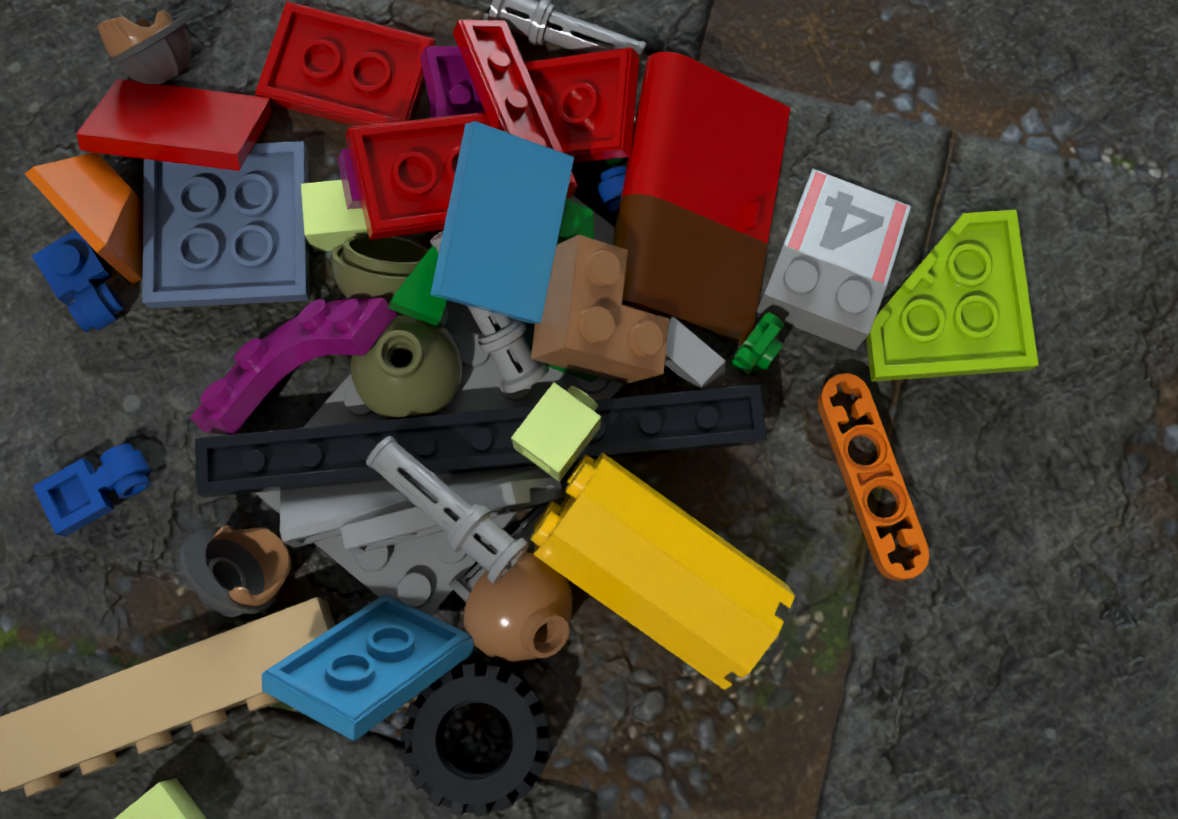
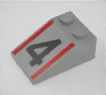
[756,169,911,351]

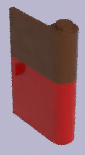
[612,52,790,345]

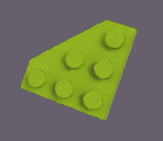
[866,209,1039,382]

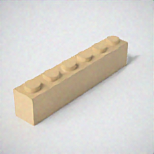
[0,597,336,797]

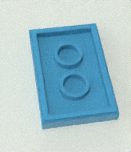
[430,121,574,324]
[262,595,474,742]

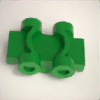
[730,312,785,377]

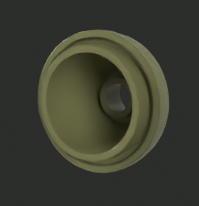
[331,235,429,312]
[351,312,463,420]

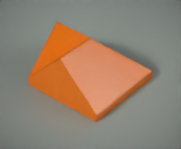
[25,152,143,285]

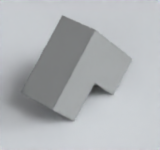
[665,317,726,391]

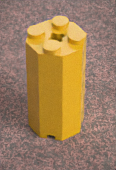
[530,452,795,690]

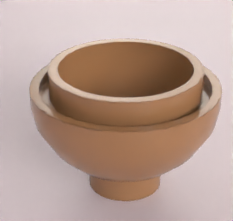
[464,552,573,663]

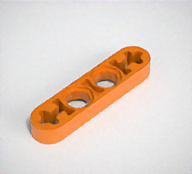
[817,373,930,581]

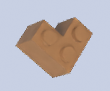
[531,235,669,384]

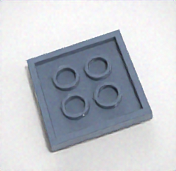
[142,141,310,309]

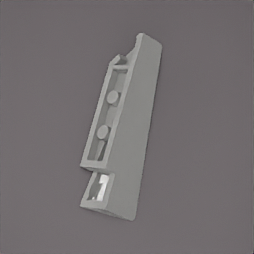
[280,466,565,555]

